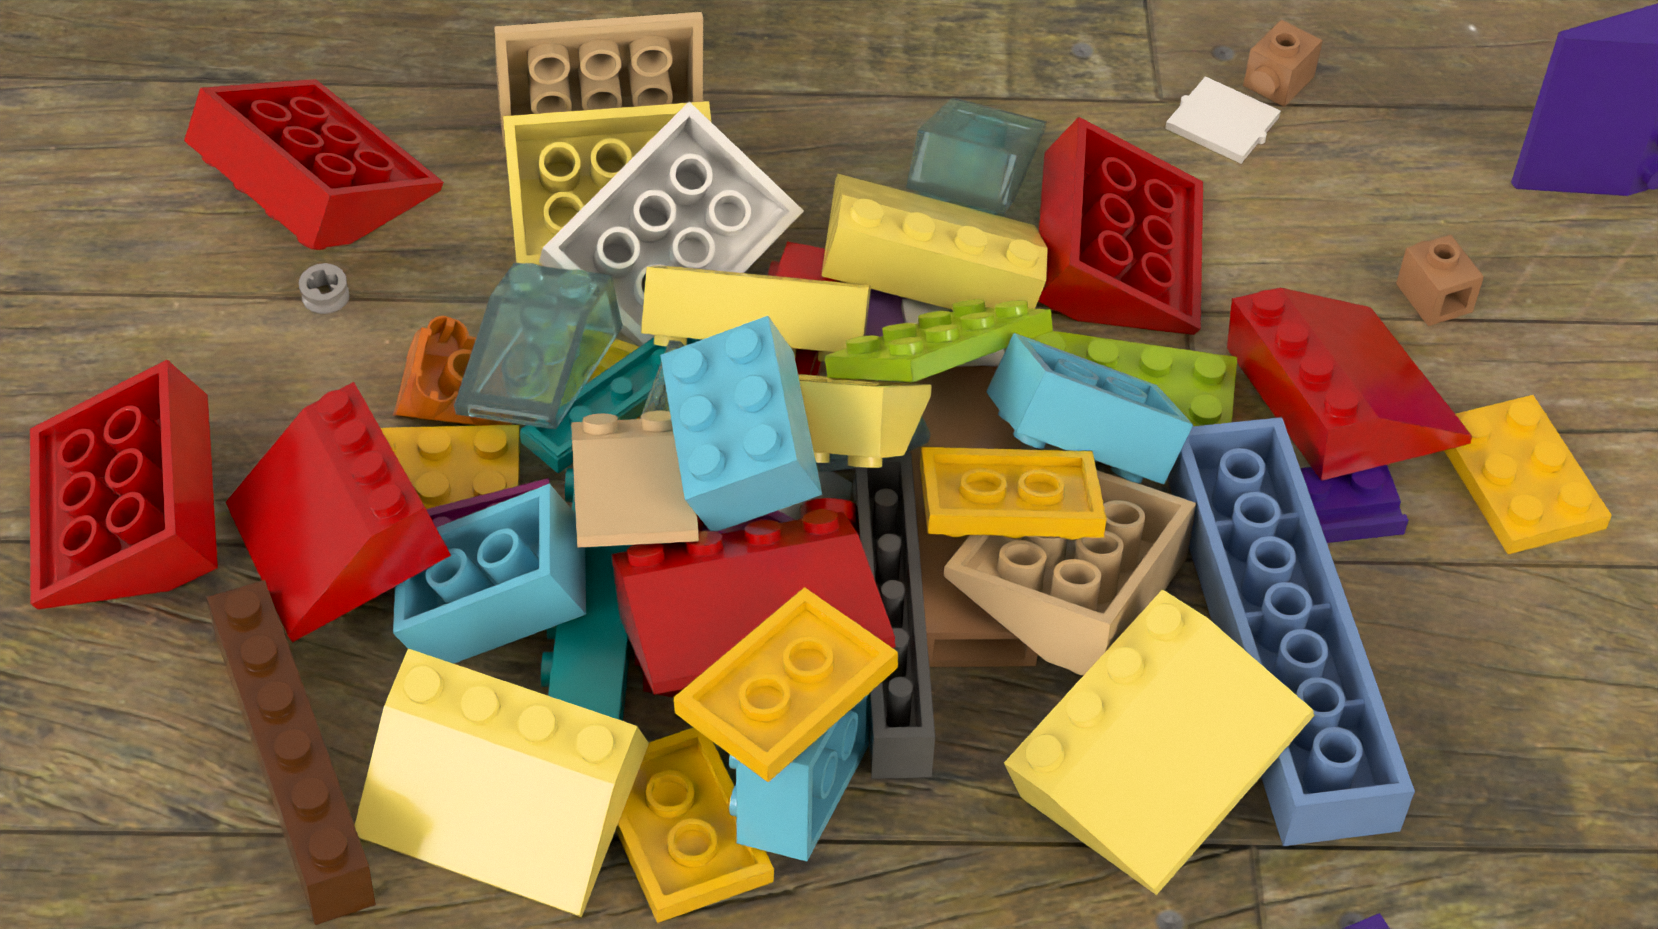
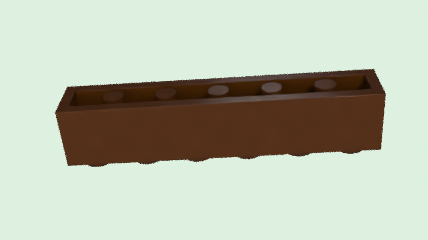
[207,580,376,925]

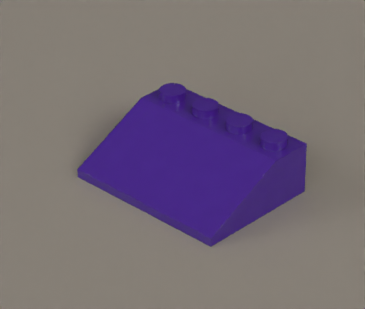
[1511,3,1658,196]

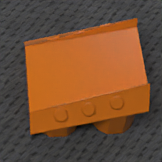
[393,316,528,426]

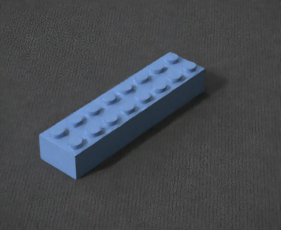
[1167,417,1415,846]

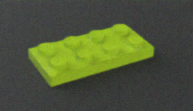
[825,299,1053,382]
[1032,331,1237,427]

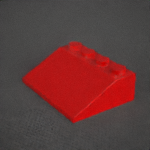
[184,79,444,250]
[1038,117,1203,335]
[1227,287,1472,481]
[30,360,218,610]
[225,382,451,643]
[612,509,896,695]

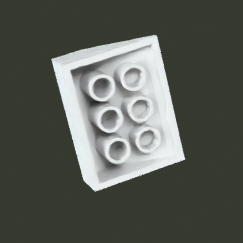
[539,102,804,346]

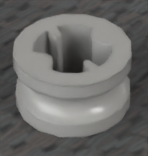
[299,263,349,314]

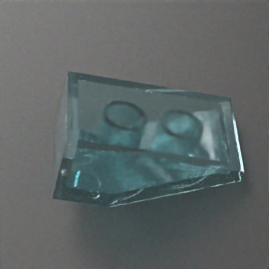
[906,97,1047,215]
[454,262,623,430]

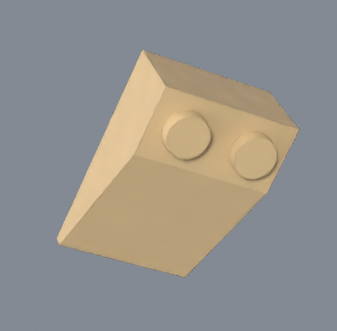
[571,411,699,548]

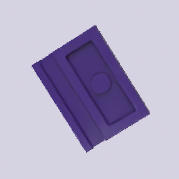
[1300,465,1409,543]

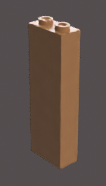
[905,365,1038,667]

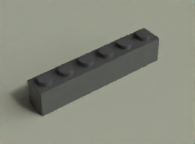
[853,453,935,779]

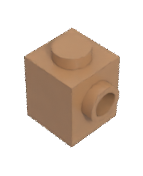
[1243,19,1323,107]
[1396,234,1484,326]

